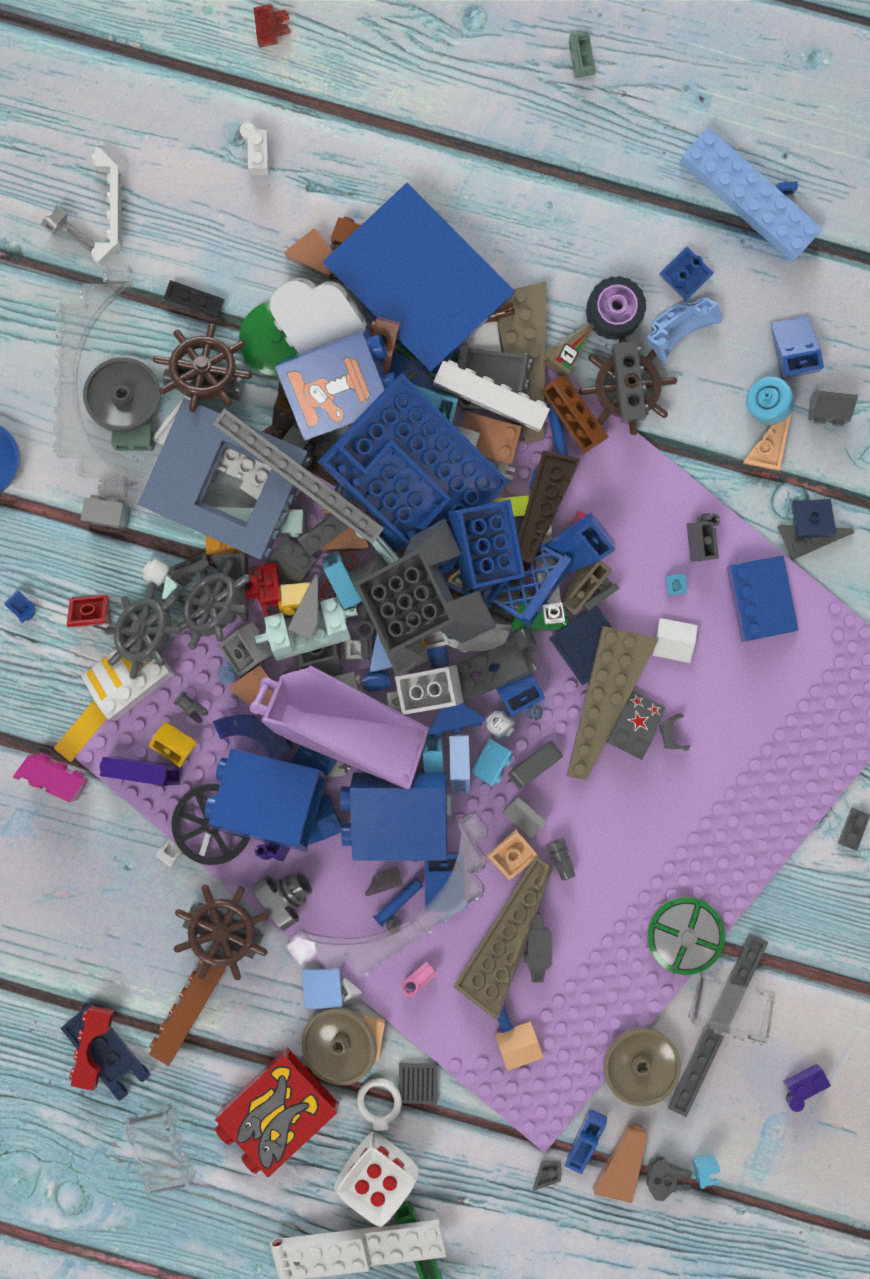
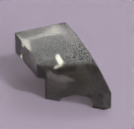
[365,866,403,896]

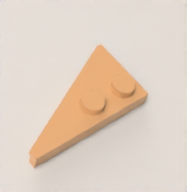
[743,412,792,471]

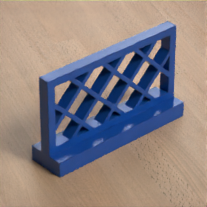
[490,544,572,628]

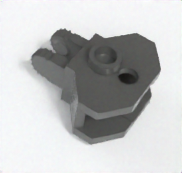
[646,1156,692,1201]

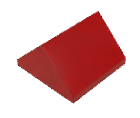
[66,595,111,628]

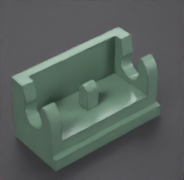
[569,32,596,78]
[111,425,153,451]

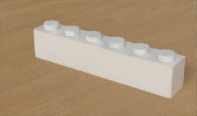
[433,360,550,432]

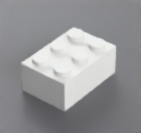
[395,665,464,714]

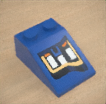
[439,558,502,609]

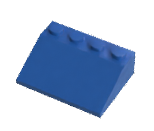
[448,499,525,589]
[726,556,799,642]

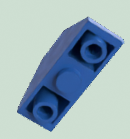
[428,704,485,738]

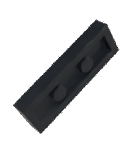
[164,280,225,318]

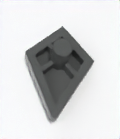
[533,1161,561,1191]

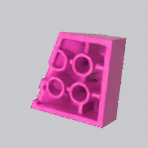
[13,752,89,803]

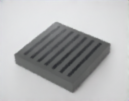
[399,1063,438,1104]

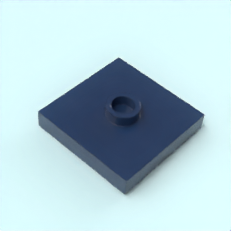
[791,499,836,539]

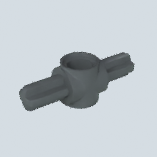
[356,602,375,658]

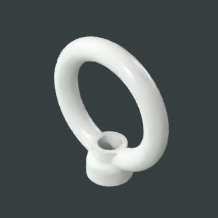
[357,1078,402,1131]

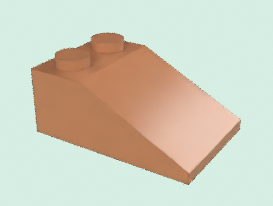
[462,411,522,464]

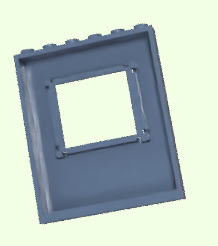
[138,398,312,561]

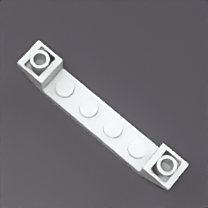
[92,147,122,266]
[535,525,565,625]

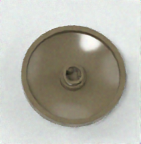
[302,1008,377,1085]
[603,1027,681,1106]

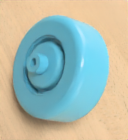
[746,377,795,425]

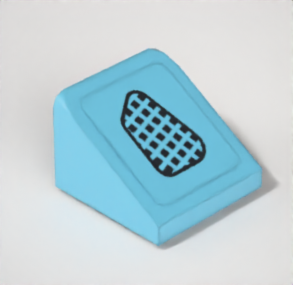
[665,574,687,596]

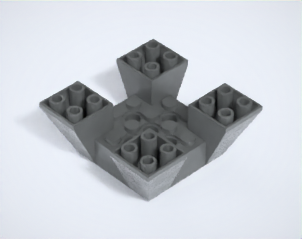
[348,519,496,676]

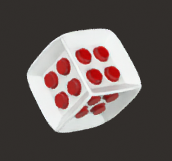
[334,1132,419,1227]

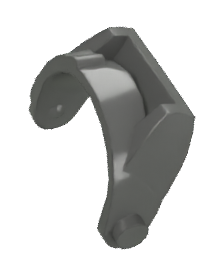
[659,713,691,751]

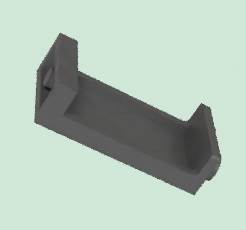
[458,345,534,394]

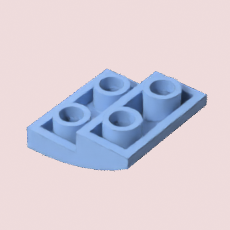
[302,967,343,1009]

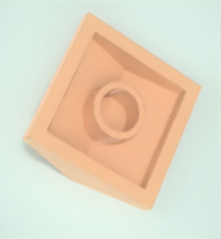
[487,830,539,881]
[495,1021,544,1071]

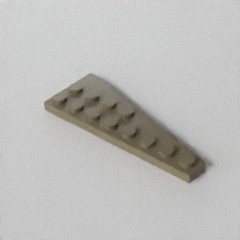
[497,281,547,444]
[567,626,658,780]
[453,856,553,1020]

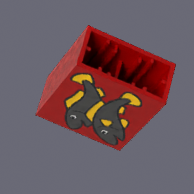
[215,1047,339,1177]

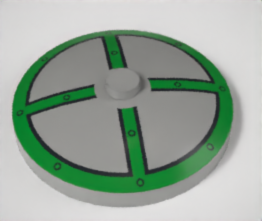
[647,896,725,975]

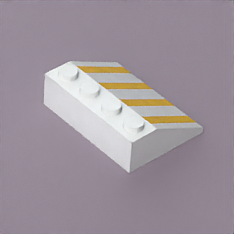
[81,639,175,721]

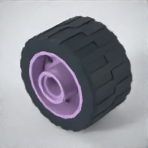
[586,276,646,340]

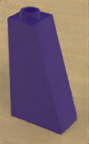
[99,757,182,786]

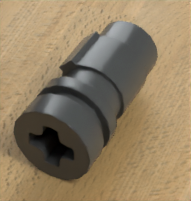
[546,838,576,880]

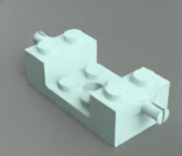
[255,597,358,661]

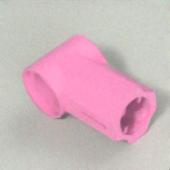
[401,961,437,997]

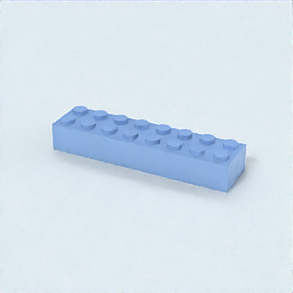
[680,127,823,263]

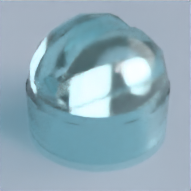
[526,705,543,720]

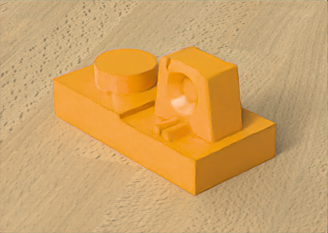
[206,536,244,555]

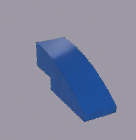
[564,1109,607,1174]

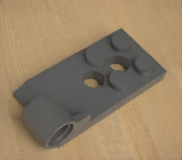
[455,628,538,701]

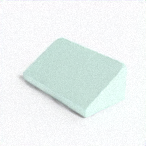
[162,576,183,600]

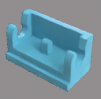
[692,1155,720,1189]

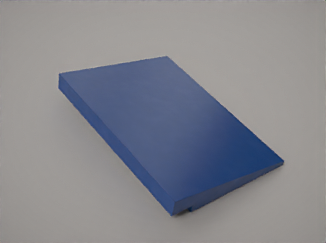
[323,183,515,373]
[318,373,509,547]

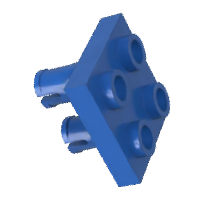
[659,247,714,301]

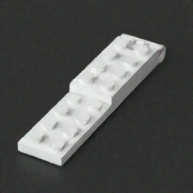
[270,1220,447,1279]

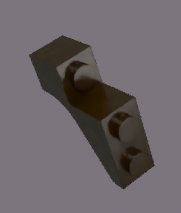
[271,379,294,440]

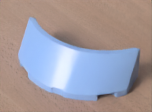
[647,297,722,363]

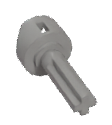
[41,205,95,252]

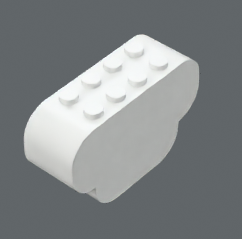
[270,278,372,355]

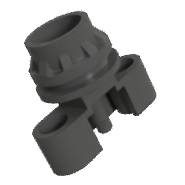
[252,872,312,931]

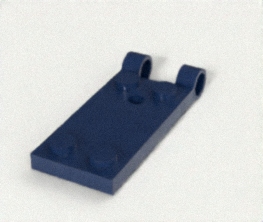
[60,1002,151,1101]

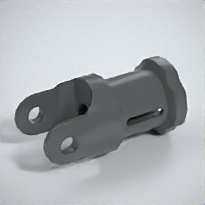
[173,691,208,724]

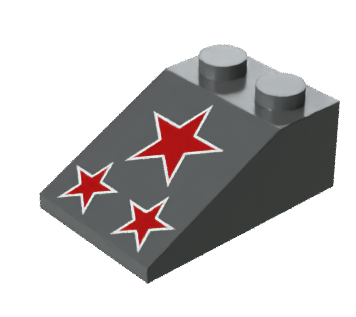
[606,691,666,760]

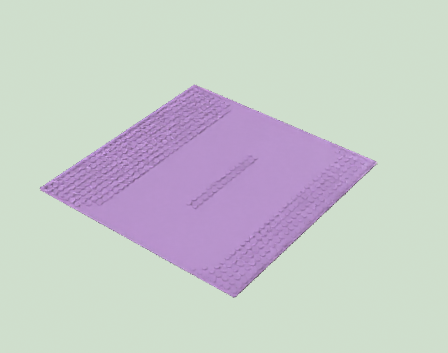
[76,321,870,1151]

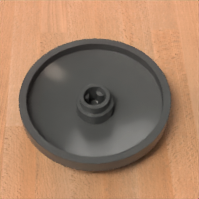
[83,358,161,432]

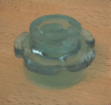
[216,665,236,684]

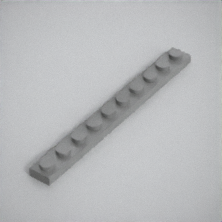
[213,408,384,544]

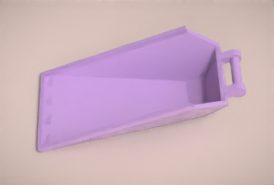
[249,666,429,789]

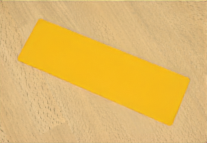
[54,700,107,762]

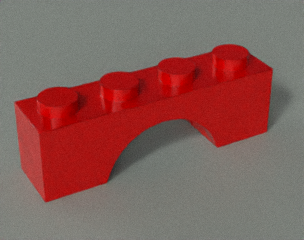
[69,1006,114,1091]

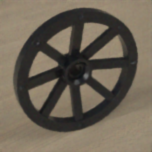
[172,784,250,865]

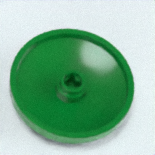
[239,301,298,378]

